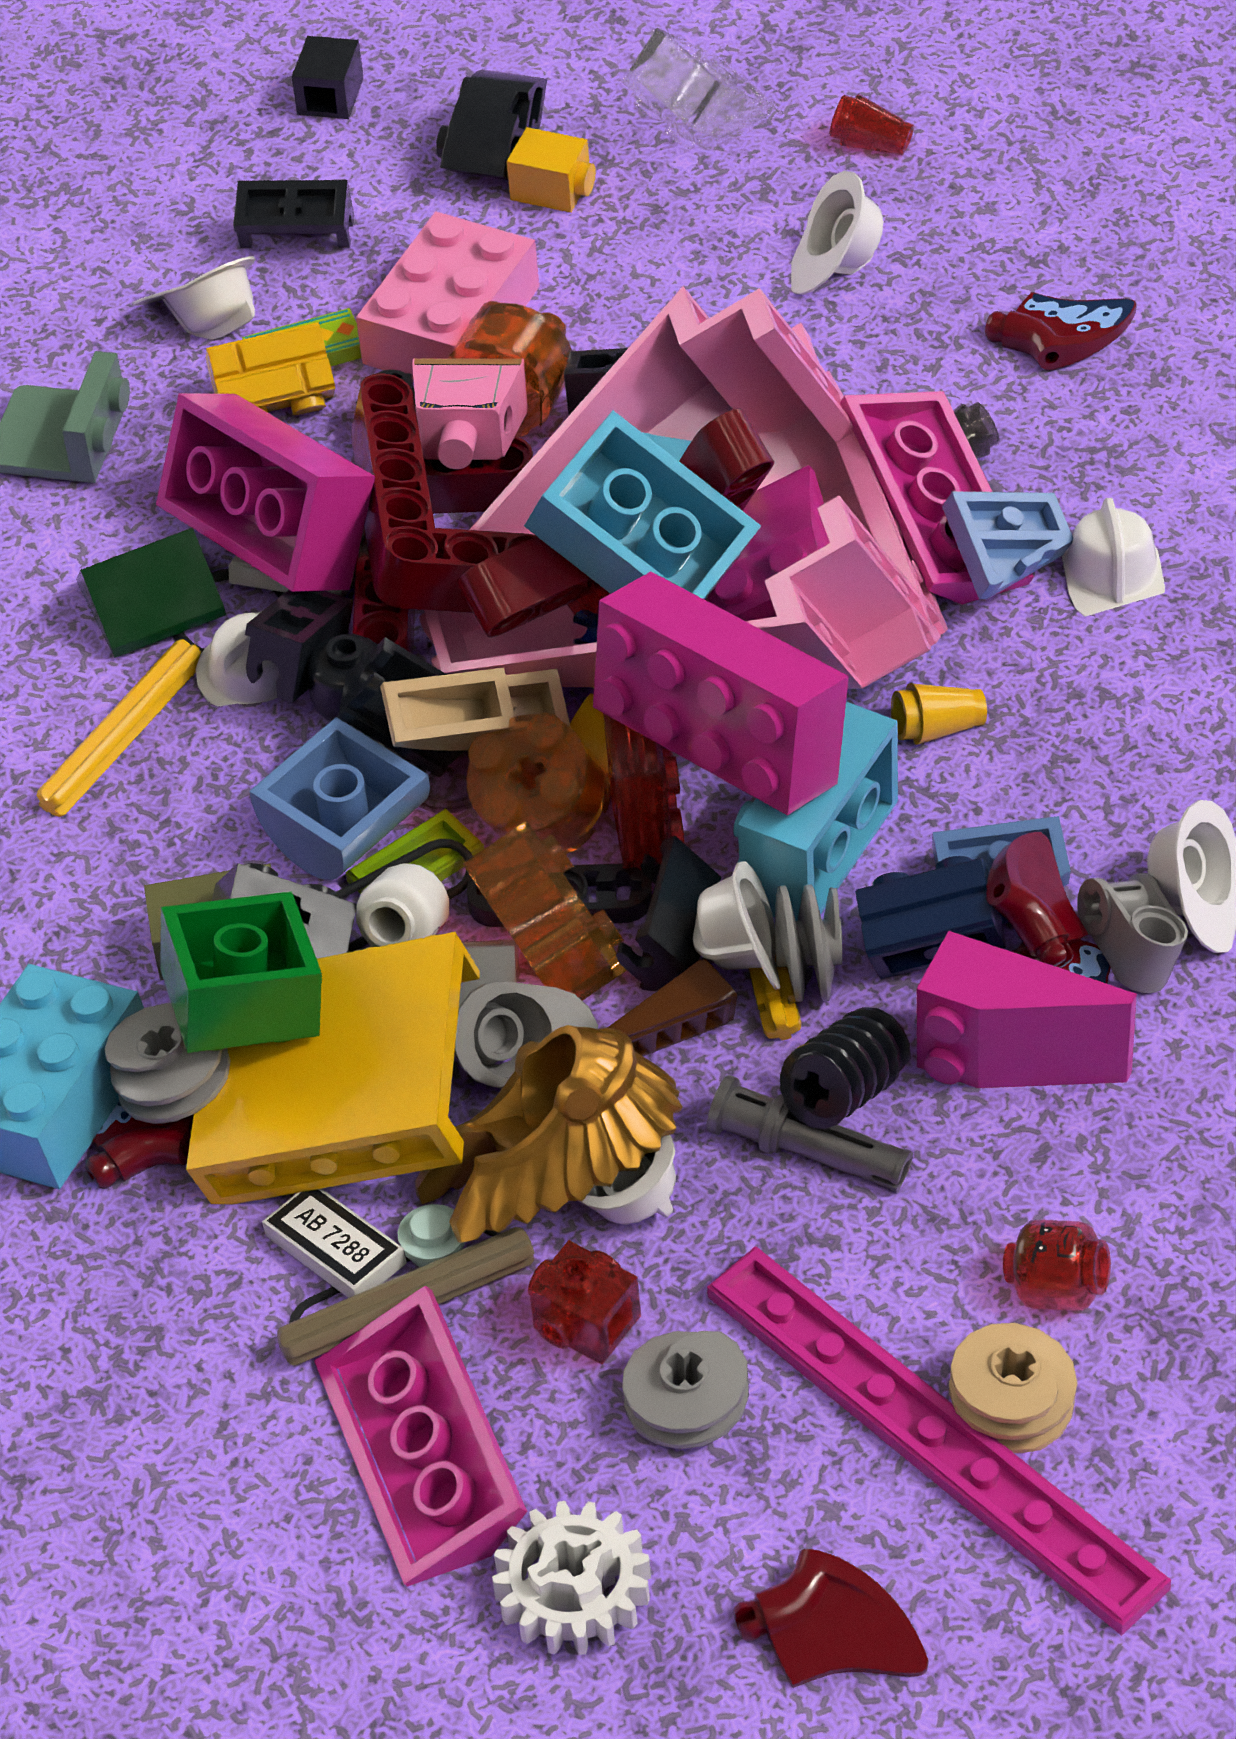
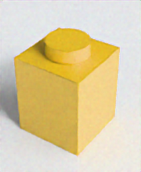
[506,127,596,213]

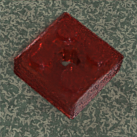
[603,713,685,875]

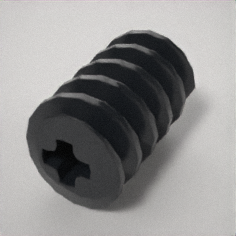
[780,1007,911,1129]

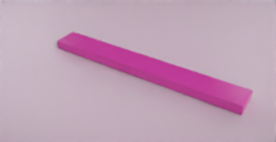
[707,1246,1171,1636]

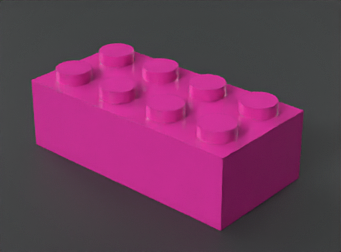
[156,393,375,592]
[593,571,849,816]

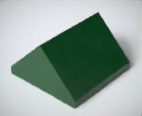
[76,527,226,658]

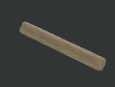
[277,1227,534,1365]

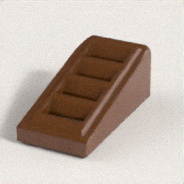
[608,958,737,1056]

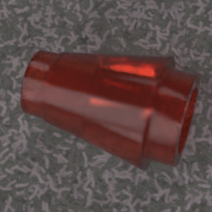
[829,94,914,156]

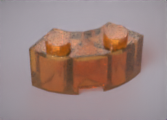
[463,820,627,1001]

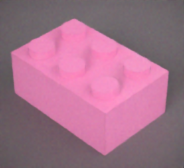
[356,211,540,379]

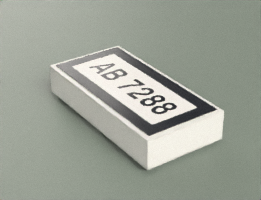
[262,1189,407,1298]

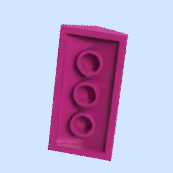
[840,391,1034,605]
[314,1286,527,1587]

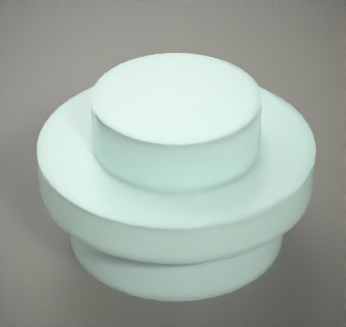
[398,1204,465,1267]

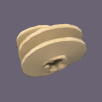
[949,1323,1077,1453]

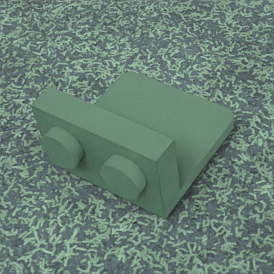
[0,351,130,483]

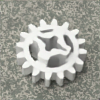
[492,1501,651,1655]

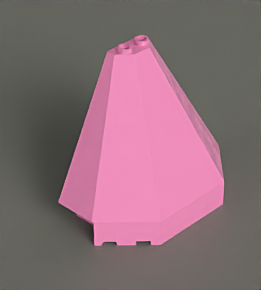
[419,286,948,689]

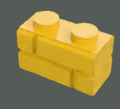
[205,322,335,416]

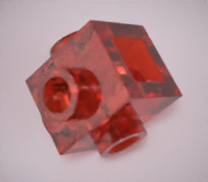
[528,1240,641,1365]

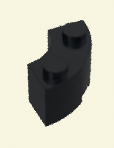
[436,69,547,180]

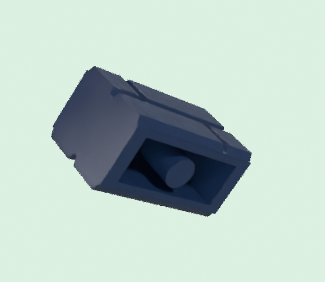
[855,856,1007,980]

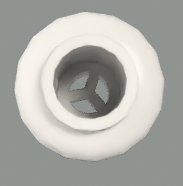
[356,863,449,947]

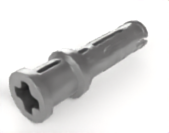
[707,1075,913,1193]

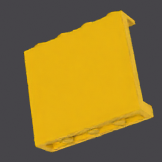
[186,932,480,1204]

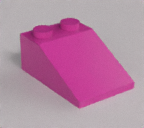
[708,465,830,621]
[917,931,1137,1088]

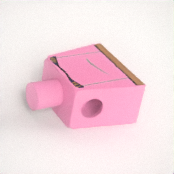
[412,358,528,469]

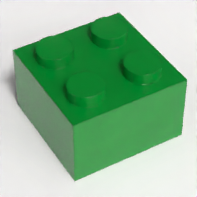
[160,891,322,1053]

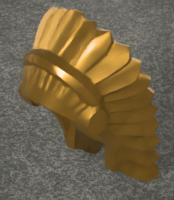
[415,1025,683,1243]

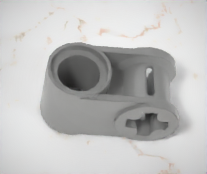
[1077,873,1188,993]

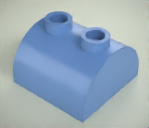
[249,717,430,880]

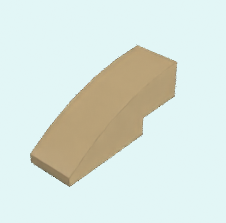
[380,667,571,751]

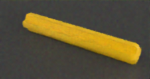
[36,639,201,817]

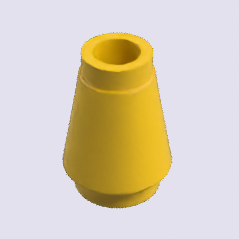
[891,683,987,745]

